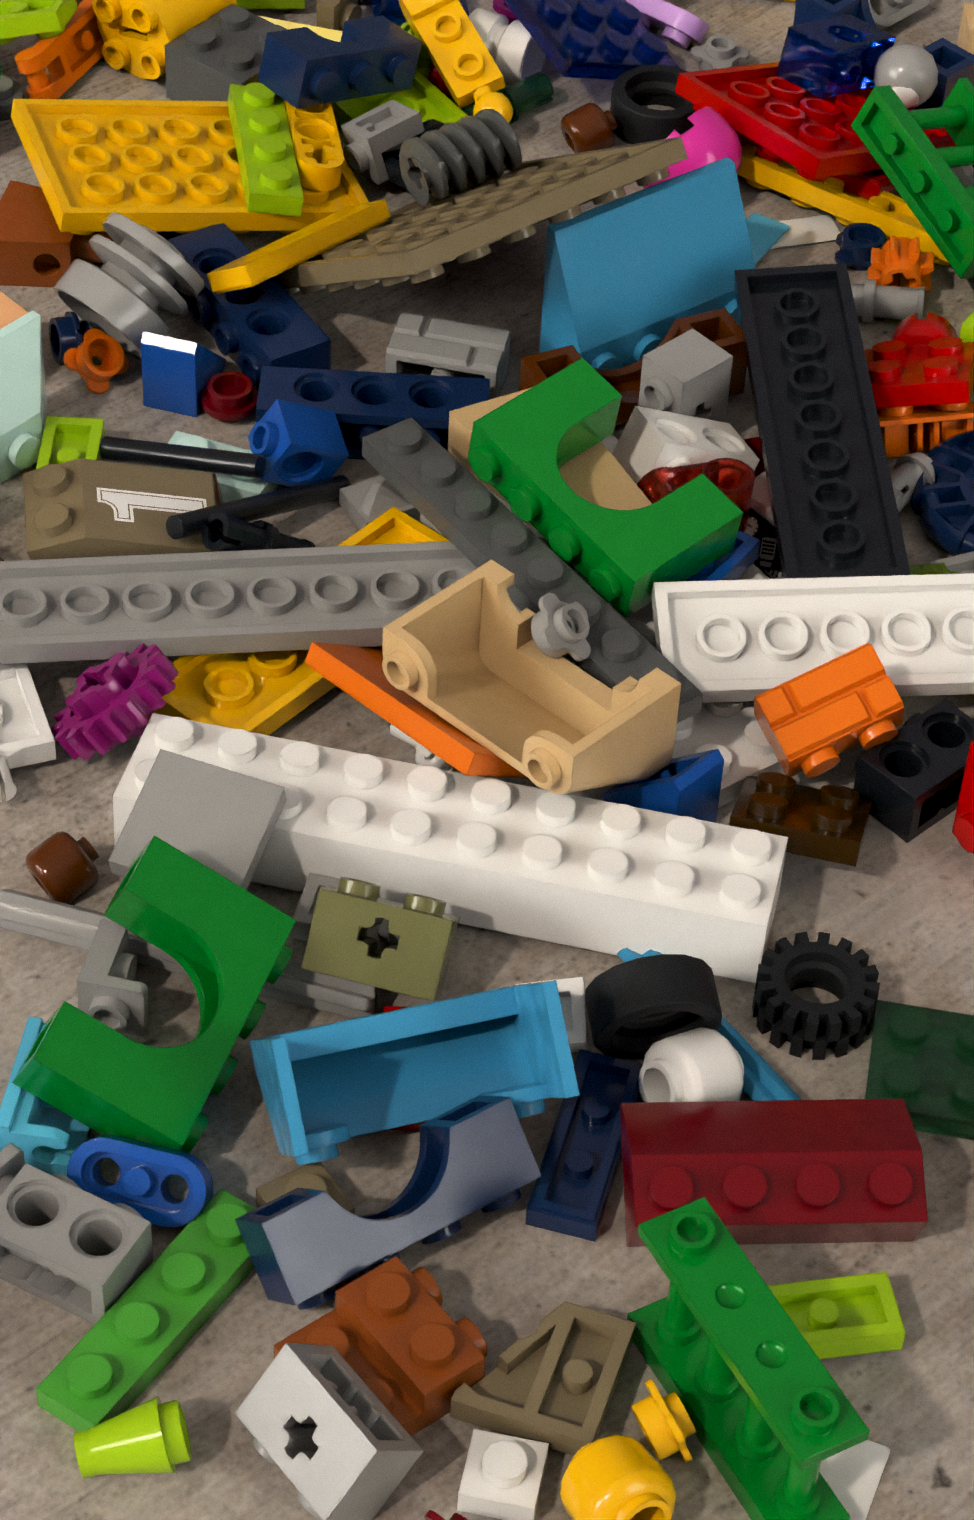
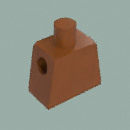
[0,180,117,287]

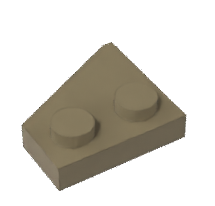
[450,1301,636,1456]

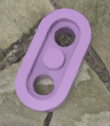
[618,0,710,49]

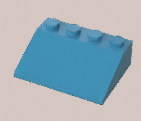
[539,157,755,370]

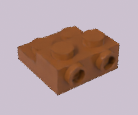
[274,1256,488,1436]

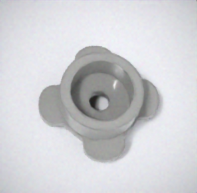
[690,35,750,71]
[531,592,591,661]

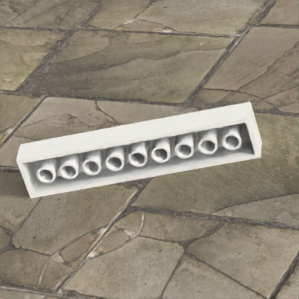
[113,713,788,983]

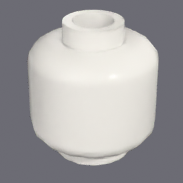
[638,1027,744,1102]

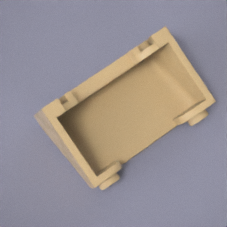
[382,559,681,794]

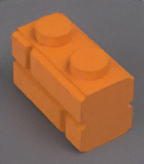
[754,643,905,778]

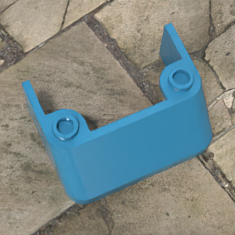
[249,980,580,1165]

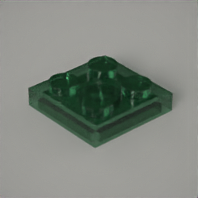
[864,1000,974,1140]

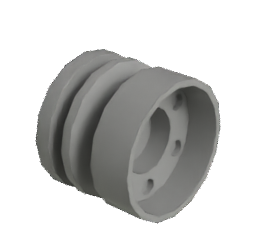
[53,212,205,360]

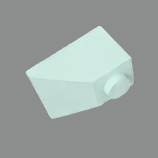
[0,310,47,484]

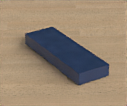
[525,1049,643,1242]

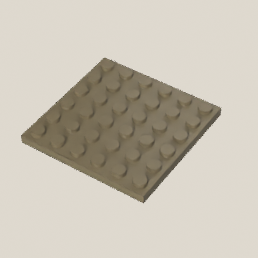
[274,137,688,295]

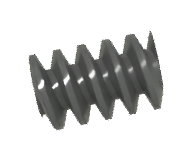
[399,108,522,206]

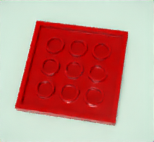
[675,57,957,181]

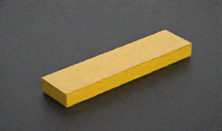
[207,199,391,294]

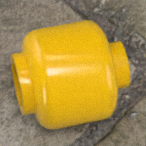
[560,1435,677,1520]

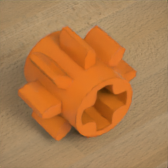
[868,235,934,291]

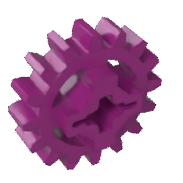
[51,643,179,761]

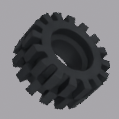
[752,932,880,1060]

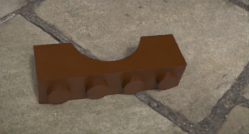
[519,307,747,426]

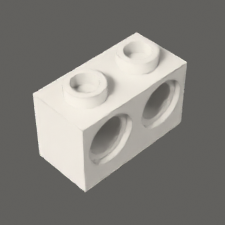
[612,406,760,497]

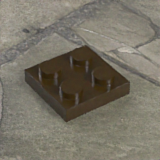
[729,772,872,867]

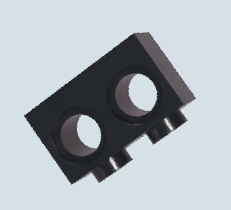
[853,699,974,843]

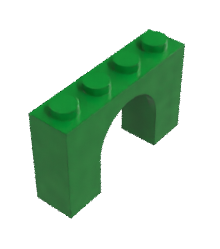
[467,357,744,619]
[12,835,296,1153]

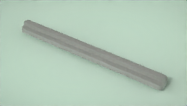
[0,889,378,1018]

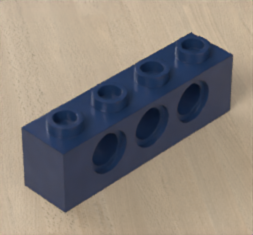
[167,223,331,389]
[256,366,490,460]

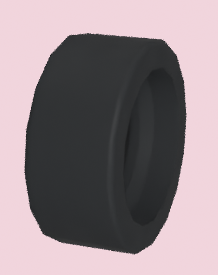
[610,64,696,144]
[585,954,722,1059]

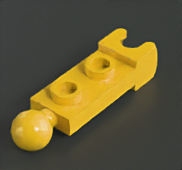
[398,0,513,124]

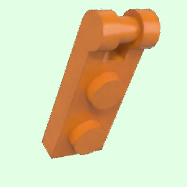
[14,0,104,99]

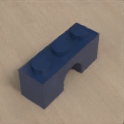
[257,15,422,108]

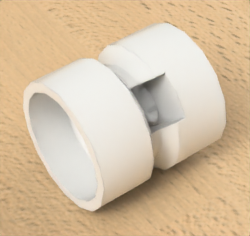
[469,8,548,91]

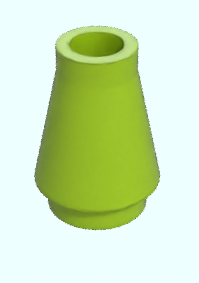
[73,1396,192,1479]

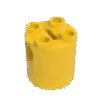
[92,0,237,80]

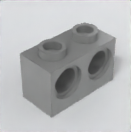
[0,1163,153,1324]

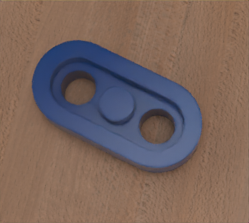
[67,1134,213,1227]

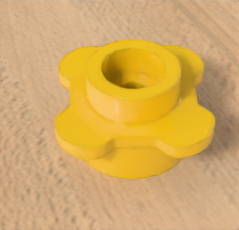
[630,1379,696,1463]

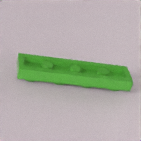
[36,1188,256,1431]

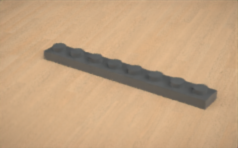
[362,417,703,723]

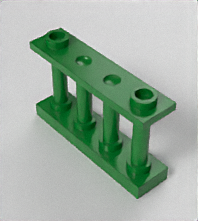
[851,77,974,279]
[627,1197,870,1520]

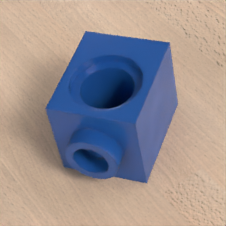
[247,399,349,487]

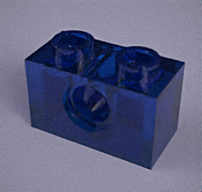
[776,14,896,99]

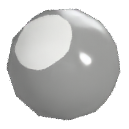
[874,43,938,108]

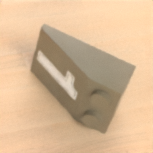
[23,458,220,560]

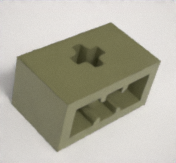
[301,877,460,1001]

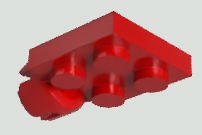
[865,312,974,408]

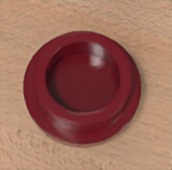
[201,371,258,423]

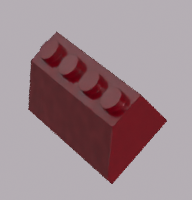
[620,1098,928,1247]

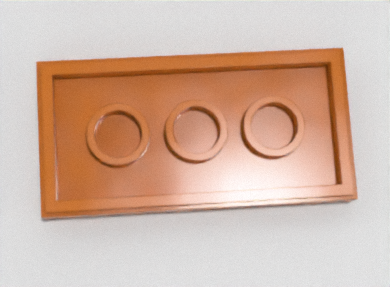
[305,642,528,778]

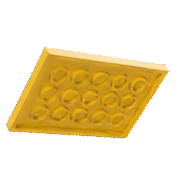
[11,99,369,235]

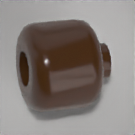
[561,103,617,153]
[25,831,99,904]

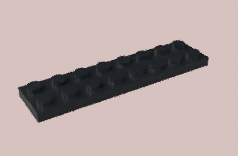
[734,263,911,579]

